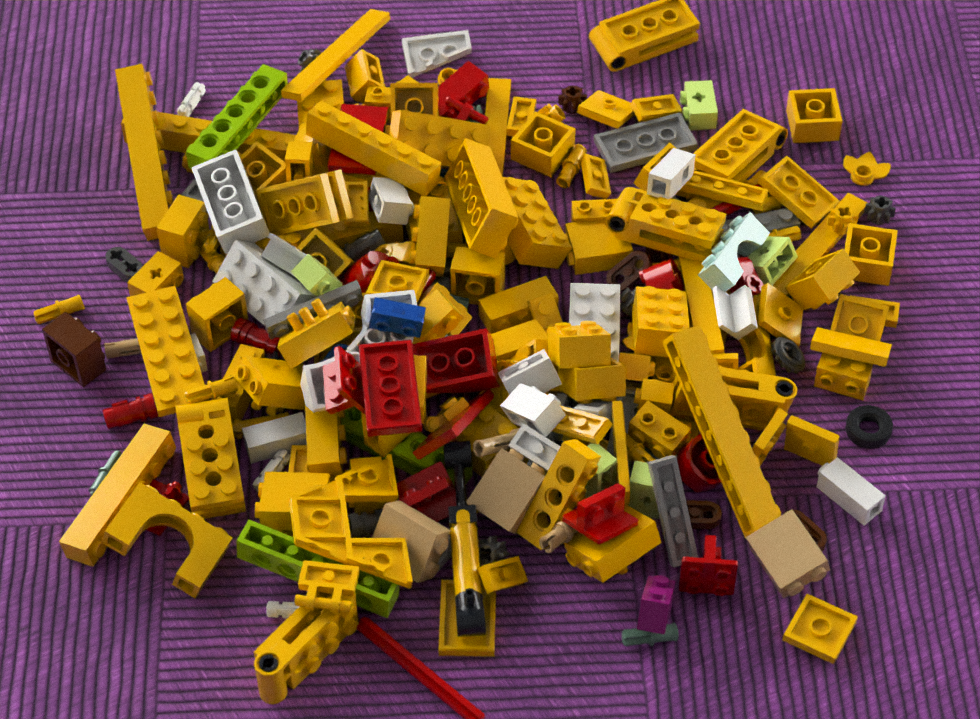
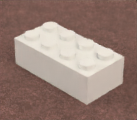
[192,150,270,254]
[213,240,316,326]
[569,283,620,362]

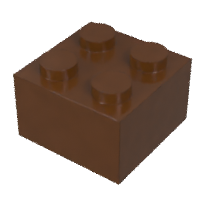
[42,312,106,388]

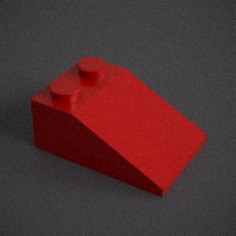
[412,328,500,393]

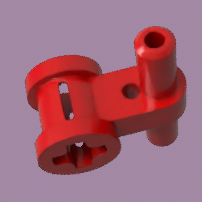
[445,96,489,125]

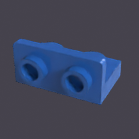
[369,297,426,338]

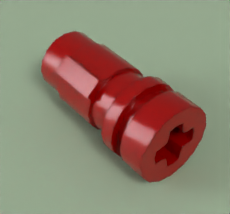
[230,317,281,356]
[102,392,159,429]

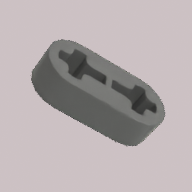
[105,247,143,282]

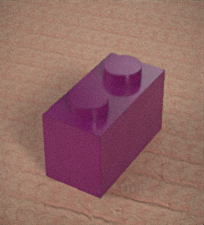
[637,575,676,635]

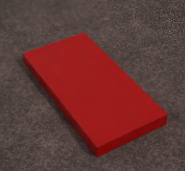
[328,104,388,175]
[358,340,422,437]
[412,388,495,460]

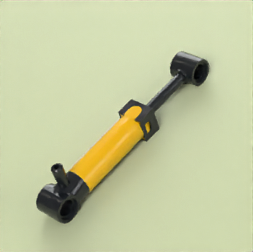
[444,441,486,637]

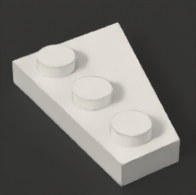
[402,30,472,78]

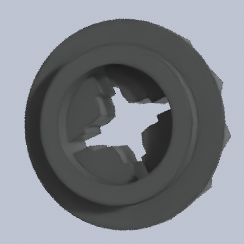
[771,337,805,374]

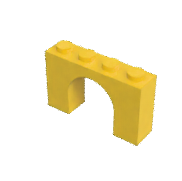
[102,482,233,599]

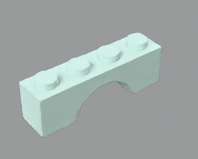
[698,212,770,292]

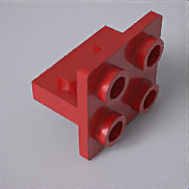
[323,346,365,415]
[396,462,456,523]
[562,483,638,545]
[679,535,738,596]

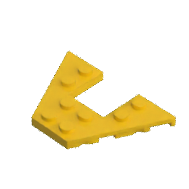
[289,454,413,589]

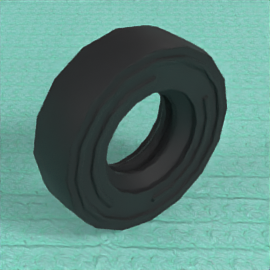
[845,405,893,449]

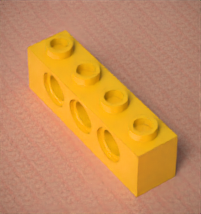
[516,439,601,550]

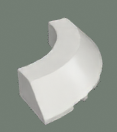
[300,290,417,412]

